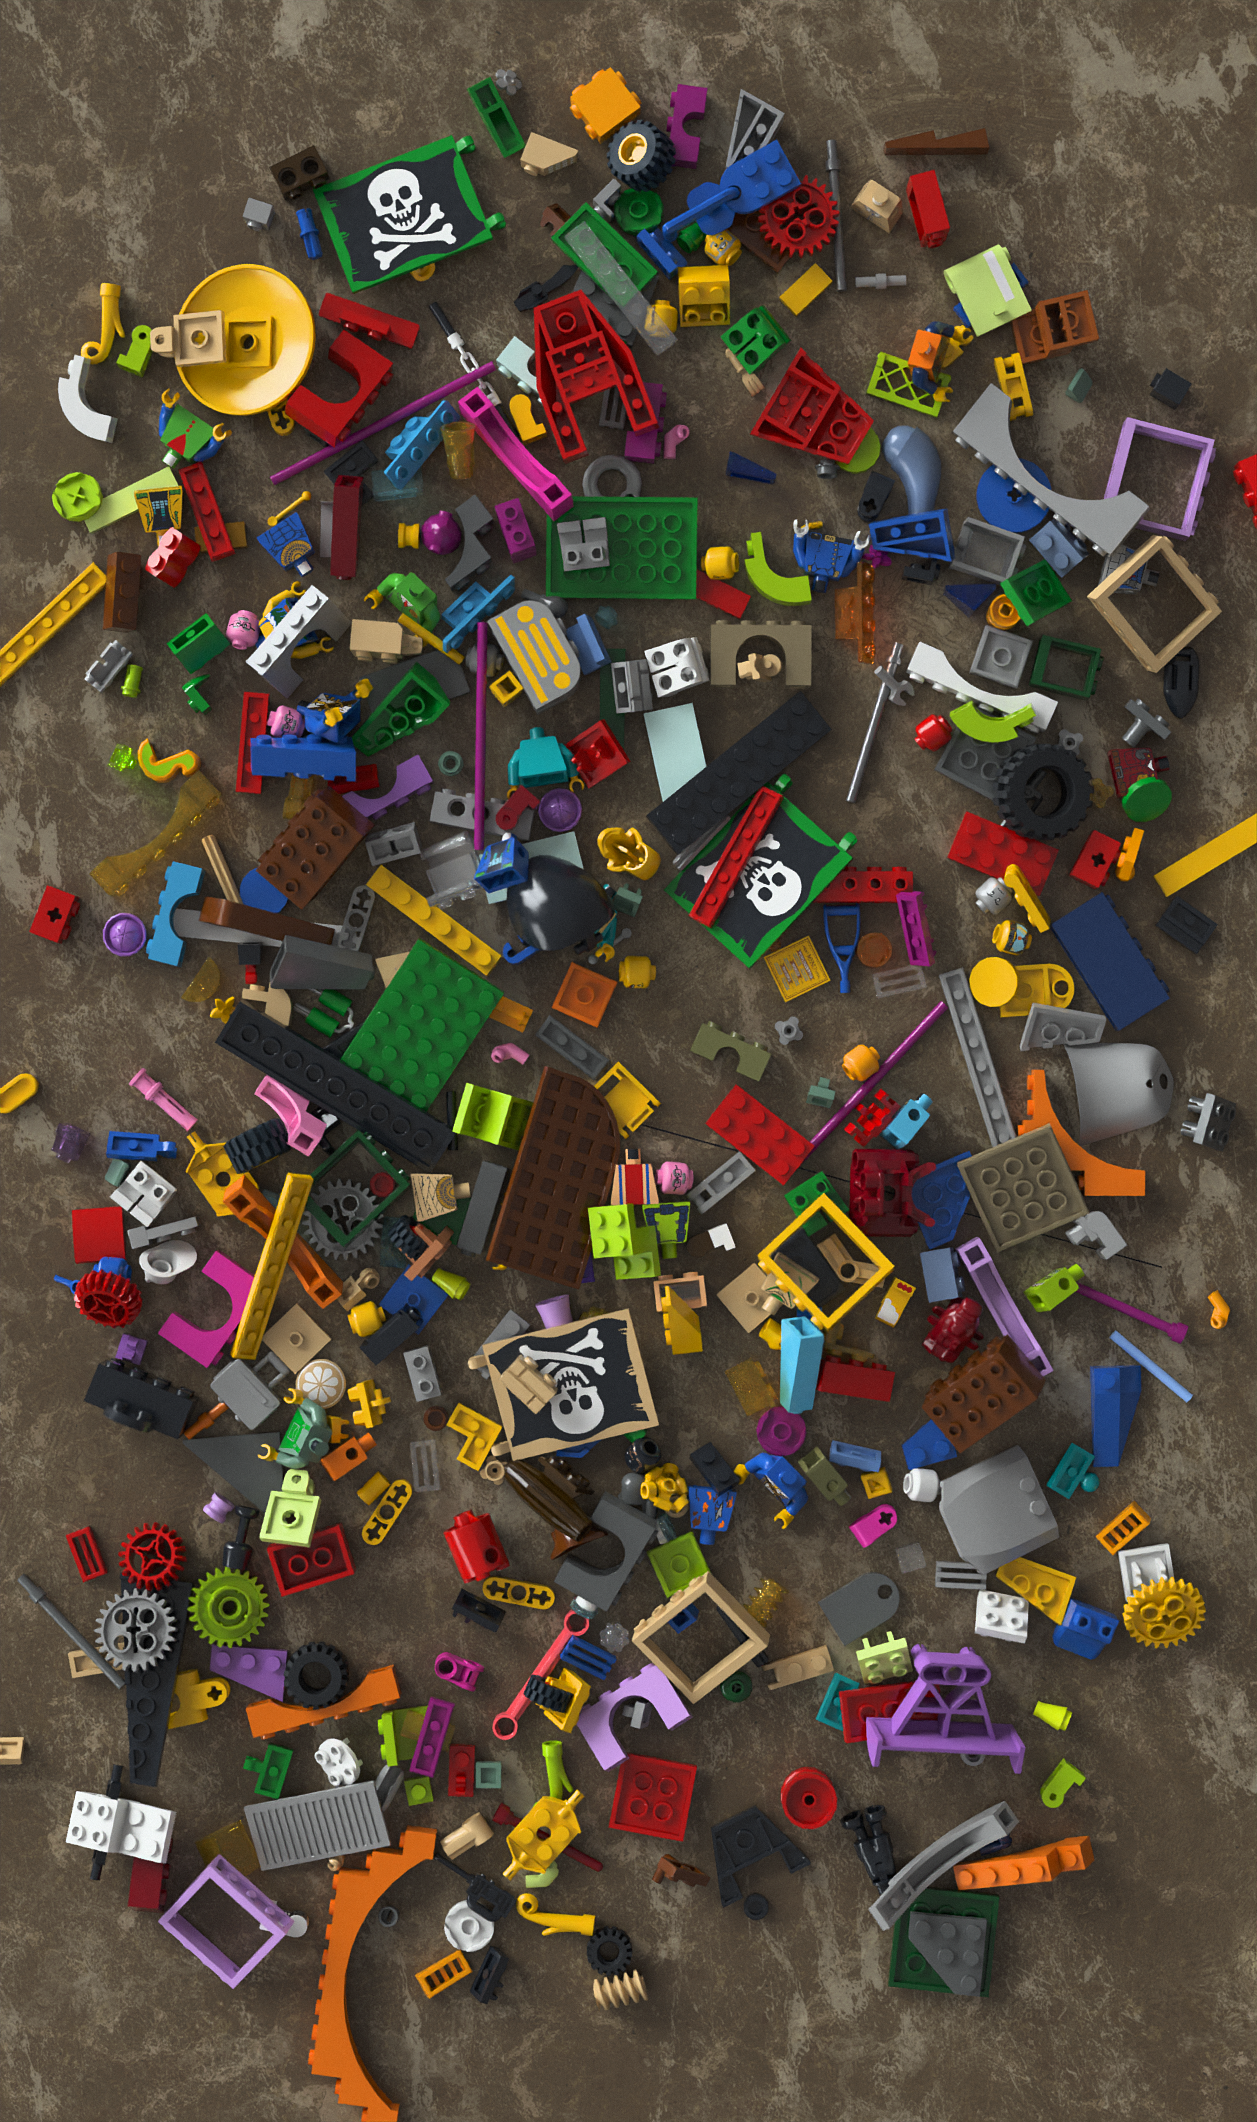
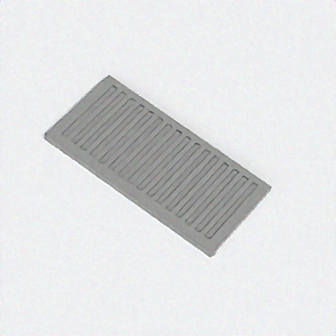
[244,1780,392,1871]

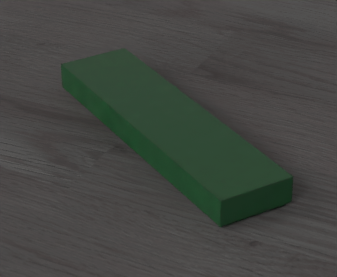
[599,648,625,750]

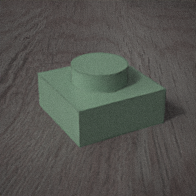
[476,1761,502,1788]

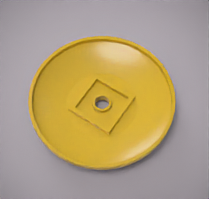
[174,264,316,416]

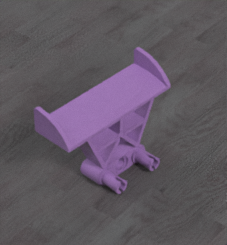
[866,1644,1025,1774]

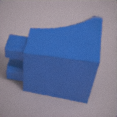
[1052,1597,1119,1660]

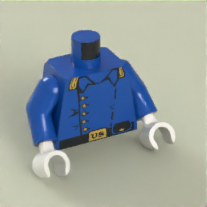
[793,519,870,593]

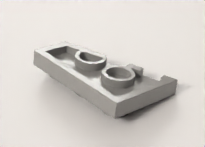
[1019,1003,1106,1051]

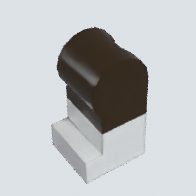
[686,1223,735,1258]

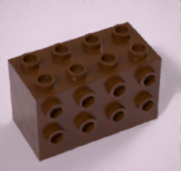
[255,786,375,910]
[921,1334,1046,1453]

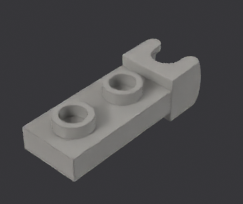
[127,1216,201,1249]

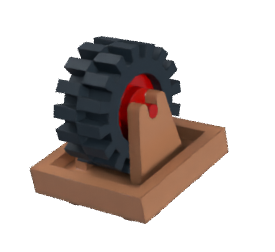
[388,1215,454,1281]

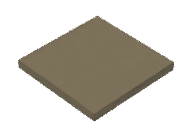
[957,1123,1090,1253]

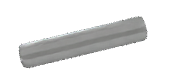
[672,814,731,871]

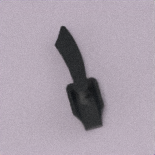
[513,265,579,312]

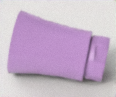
[535,1294,573,1329]

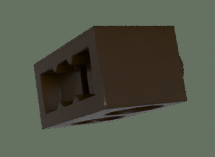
[269,145,330,201]

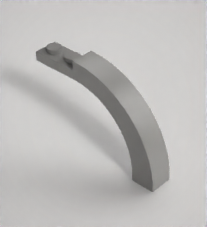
[869,1801,1019,1930]

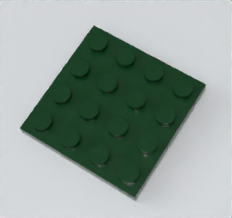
[888,1887,1000,1998]

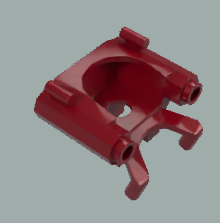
[849,1149,936,1237]

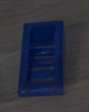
[726,451,776,485]

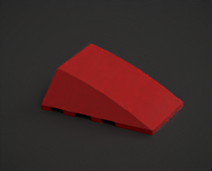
[750,347,874,465]

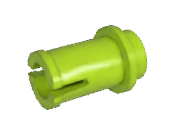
[121,665,143,698]

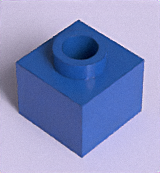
[668,1603,699,1634]

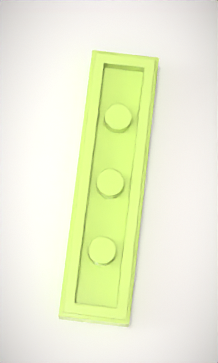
[84,466,179,534]

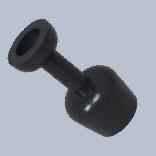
[222,1505,260,1570]

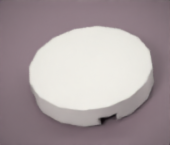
[444,1900,495,1952]

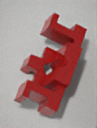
[844,1089,901,1147]

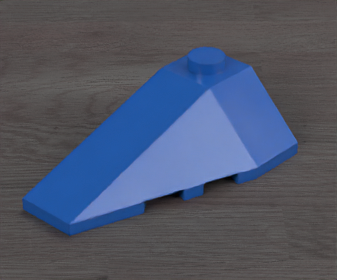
[1090,1365,1141,1467]

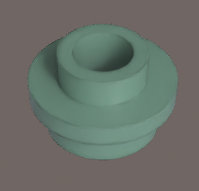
[438,751,463,776]

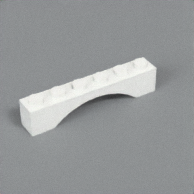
[906,642,1058,734]

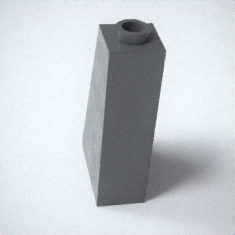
[270,935,376,989]
[457,1160,509,1257]

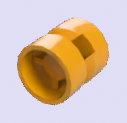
[986,594,1020,631]

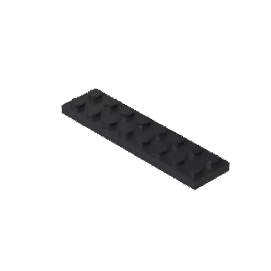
[646,691,832,855]

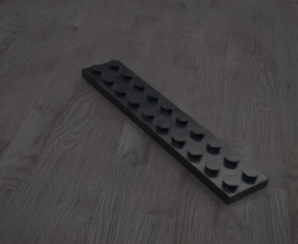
[215,999,456,1174]

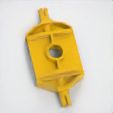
[186,1131,260,1227]
[503,1789,585,1881]

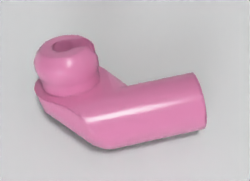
[663,425,690,459]

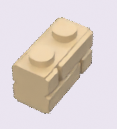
[499,1355,558,1414]

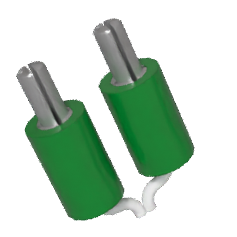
[293,989,354,1038]

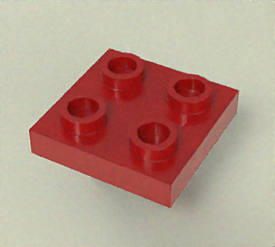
[565,719,631,789]

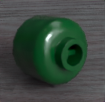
[720,1668,753,1703]

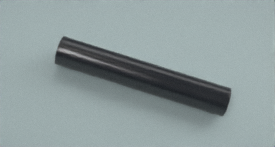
[446,1091,458,1151]

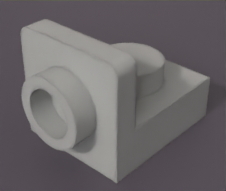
[593,178,621,223]

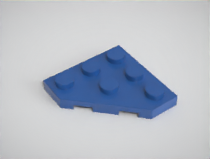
[912,1151,972,1250]

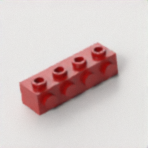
[812,867,913,903]

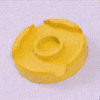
[969,957,1020,1007]

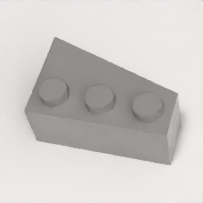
[725,89,785,170]

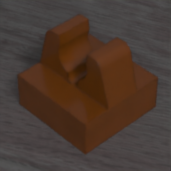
[540,203,571,236]

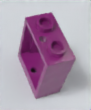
[495,498,537,564]

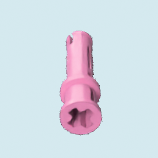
[129,1068,198,1132]

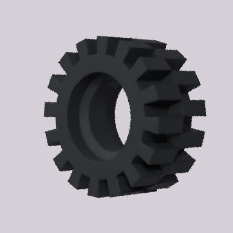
[587,1926,632,1976]

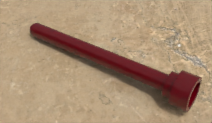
[492,1803,603,1872]

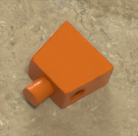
[320,1433,377,1481]

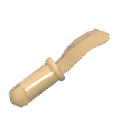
[725,348,765,397]

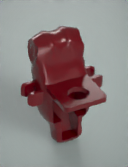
[922,1297,984,1364]

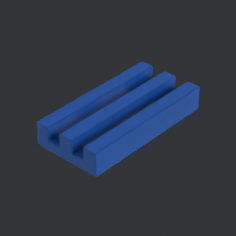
[560,1635,617,1680]

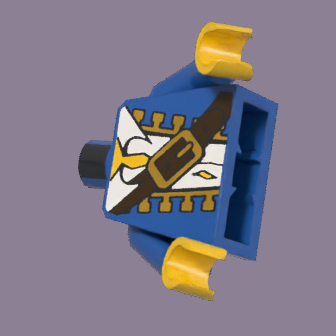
[297,678,373,743]
[733,1453,808,1529]

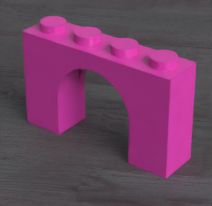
[158,1250,255,1368]

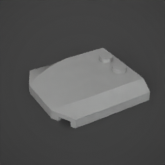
[939,1445,1059,1575]

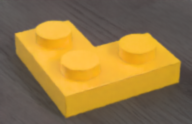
[446,1402,503,1471]

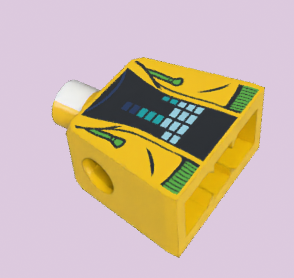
[134,486,182,546]

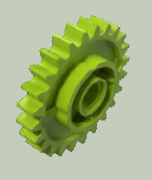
[187,1566,269,1648]

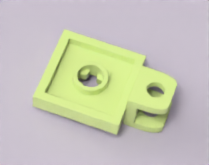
[259,1469,322,1547]

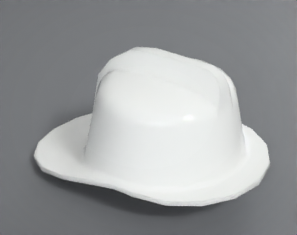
[139,1240,197,1285]

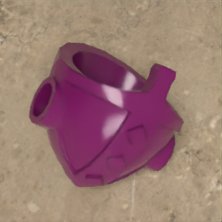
[421,511,462,555]

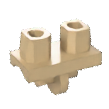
[737,653,782,683]

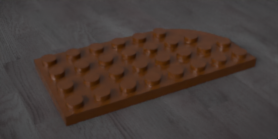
[486,1066,620,1290]

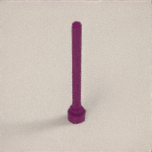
[1075,1283,1188,1344]

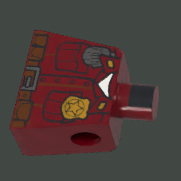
[1107,748,1170,799]

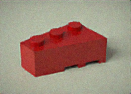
[816,1355,895,1402]

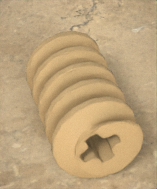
[593,1969,648,2012]

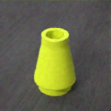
[432,1268,471,1301]
[1033,1701,1072,1731]

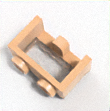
[653,1272,707,1313]

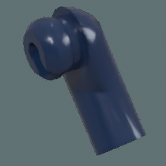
[979,1833,1012,1856]

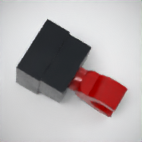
[238,942,263,984]

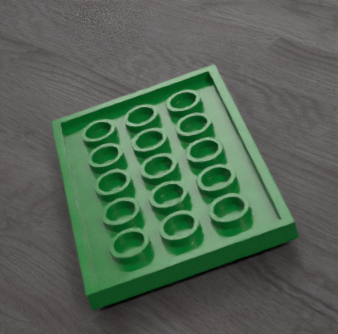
[546,496,698,600]
[341,938,504,1112]

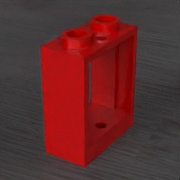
[906,170,950,249]

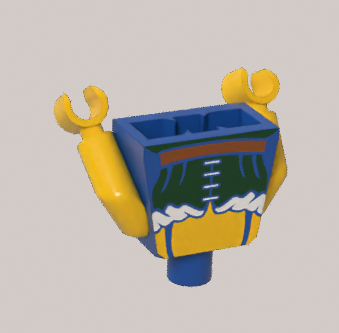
[255,581,334,659]

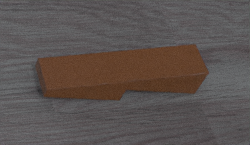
[883,128,990,155]

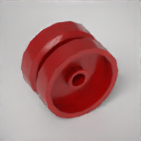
[780,1767,837,1829]

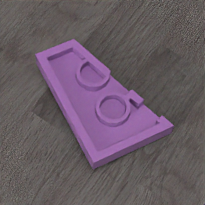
[210,1643,288,1702]

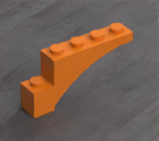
[953,1836,1094,1890]

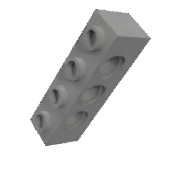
[430,788,535,842]

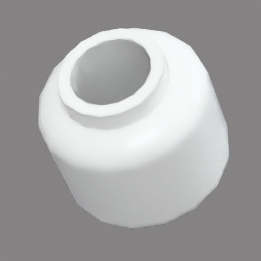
[903,1468,942,1502]

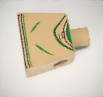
[761,1252,819,1316]

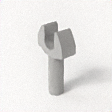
[875,666,915,706]

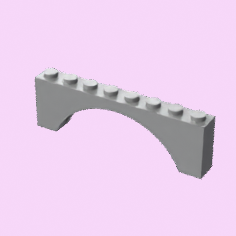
[953,383,1150,557]

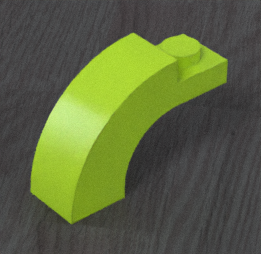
[950,700,1036,742]

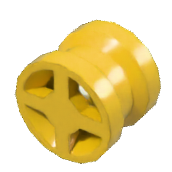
[398,523,420,549]

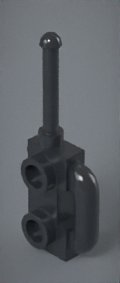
[433,1852,517,1922]

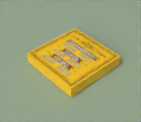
[763,935,831,1002]

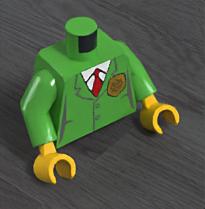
[364,572,440,648]

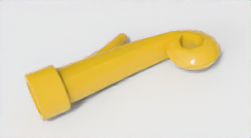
[81,283,125,364]
[516,1893,595,1936]

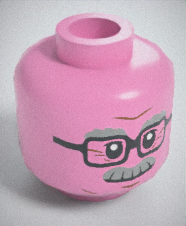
[226,610,260,650]
[267,705,305,738]
[655,1161,693,1195]

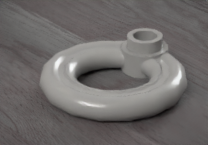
[582,454,642,497]

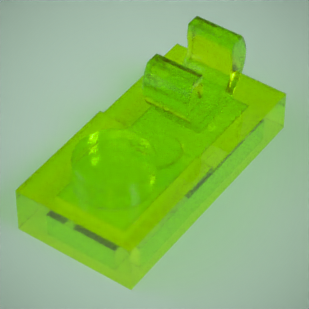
[107,743,137,772]

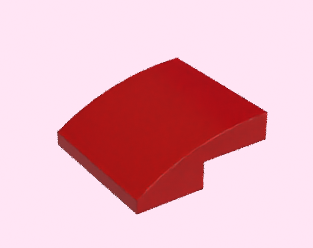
[72,1206,126,1264]

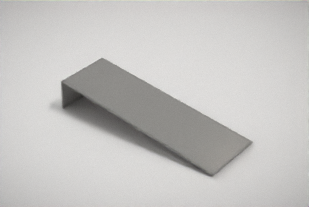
[320,501,333,557]

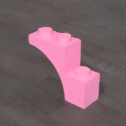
[255,1074,327,1157]

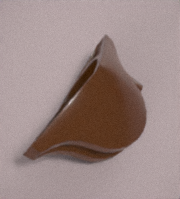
[550,1525,608,1560]

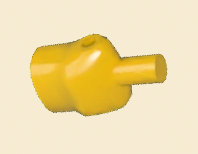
[759,1318,781,1350]

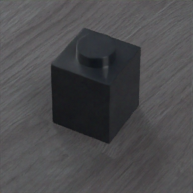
[1149,368,1192,410]

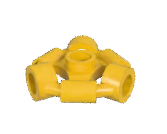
[640,1463,689,1513]

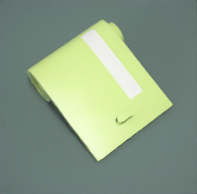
[944,244,1032,337]

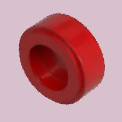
[370,1172,396,1197]

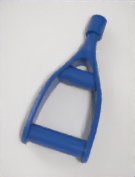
[823,903,860,993]

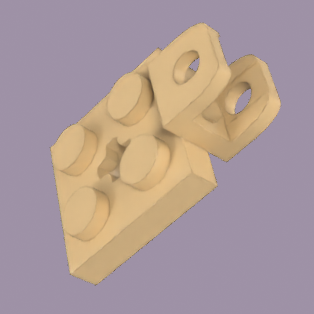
[150,310,227,367]

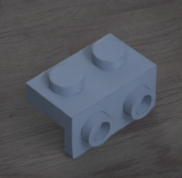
[1029,519,1089,578]

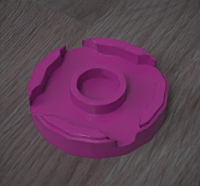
[756,1406,807,1456]

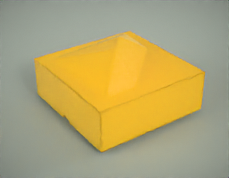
[861,1467,893,1499]

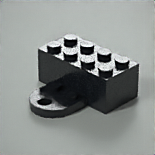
[84,1358,199,1439]

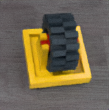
[523,1667,591,1733]

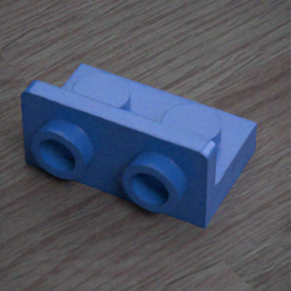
[637,228,687,280]

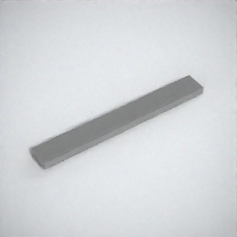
[938,967,1016,1147]

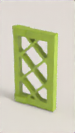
[866,351,951,418]

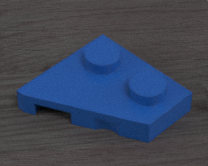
[901,1419,957,1470]

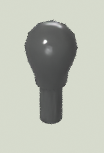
[521,589,568,618]

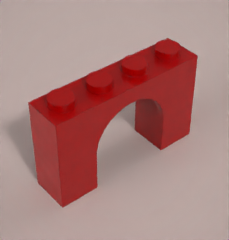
[285,329,394,448]

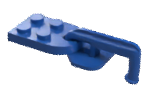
[662,139,801,242]

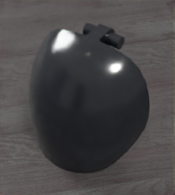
[506,855,615,955]

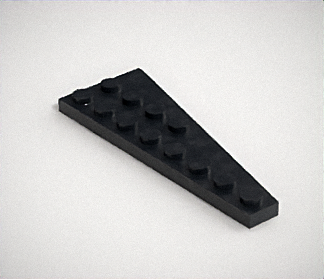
[120,1572,194,1787]

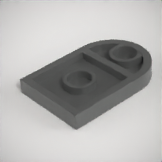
[818,1572,899,1646]

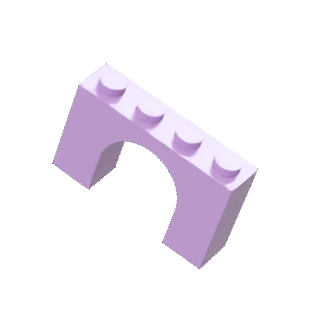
[577,1663,693,1772]

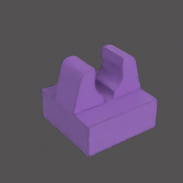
[115,1333,148,1365]

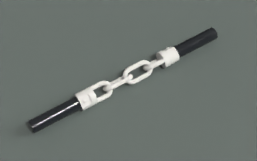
[429,302,520,438]

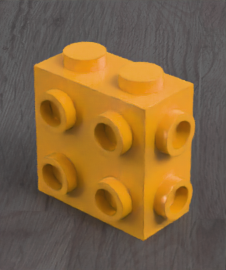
[570,67,642,144]

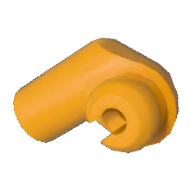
[1207,1290,1230,1329]

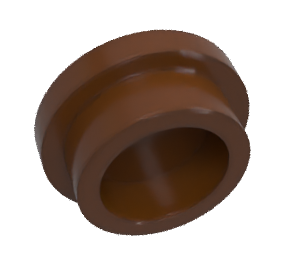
[423,1406,449,1431]

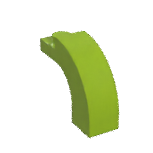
[744,532,812,606]

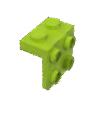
[378,1705,428,1767]

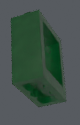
[1028,635,1104,701]

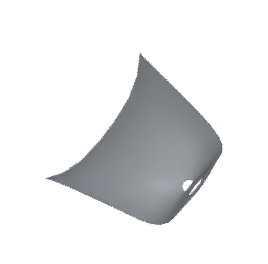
[1063,1043,1174,1146]

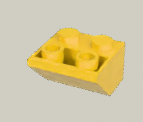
[678,265,730,327]

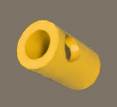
[356,1471,391,1505]

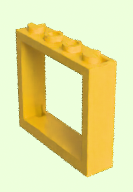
[757,1193,894,1332]

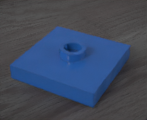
[378,1264,448,1335]

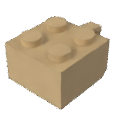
[350,619,423,664]

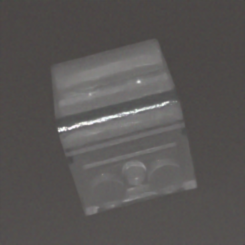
[420,831,484,910]

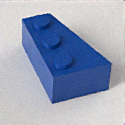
[869,508,956,562]

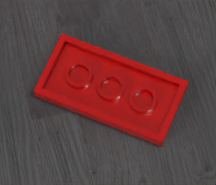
[947,811,1059,897]
[705,1084,815,1186]
[839,1680,940,1743]

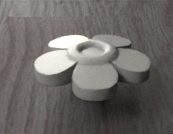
[495,69,522,95]

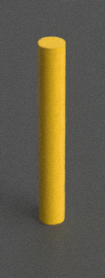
[397,613,465,664]

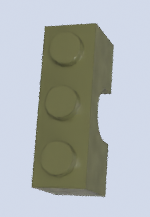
[690,1021,771,1082]

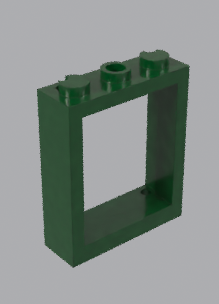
[305,1130,411,1249]

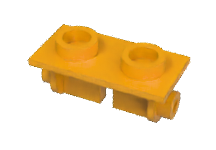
[489,996,533,1033]

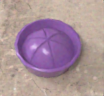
[538,788,582,832]
[103,913,146,956]

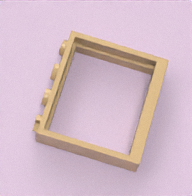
[1087,535,1222,673]
[632,1571,770,1704]

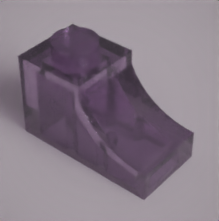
[51,1123,90,1163]

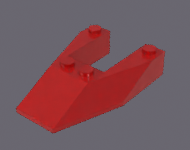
[534,290,659,464]

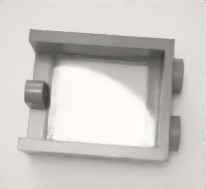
[948,517,1026,586]

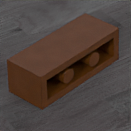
[103,551,141,633]

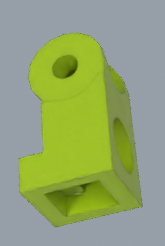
[116,325,153,378]
[1040,1758,1086,1808]

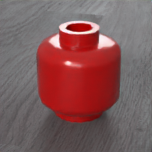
[915,714,953,752]

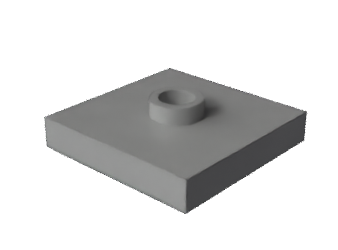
[969,625,1033,689]

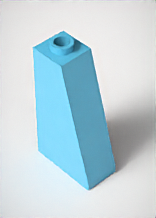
[780,1316,824,1414]

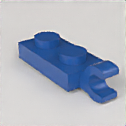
[106,1131,177,1162]

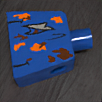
[688,1485,737,1545]

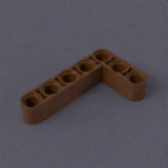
[199,896,335,945]

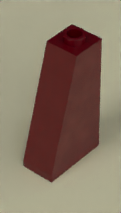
[330,475,364,580]

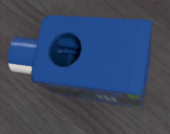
[474,833,529,894]

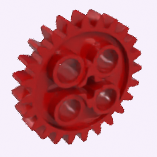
[758,174,840,259]

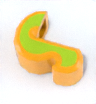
[138,738,201,783]

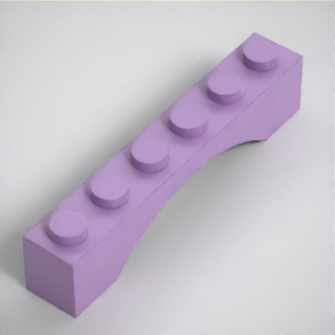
[955,1237,1054,1376]

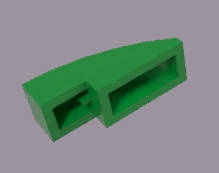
[466,77,526,158]

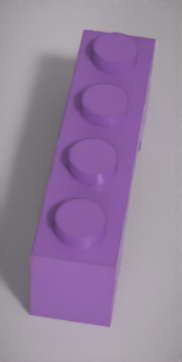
[342,755,434,820]

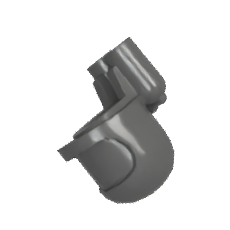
[618,1472,658,1519]

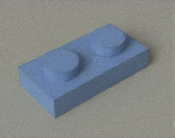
[829,1440,881,1472]

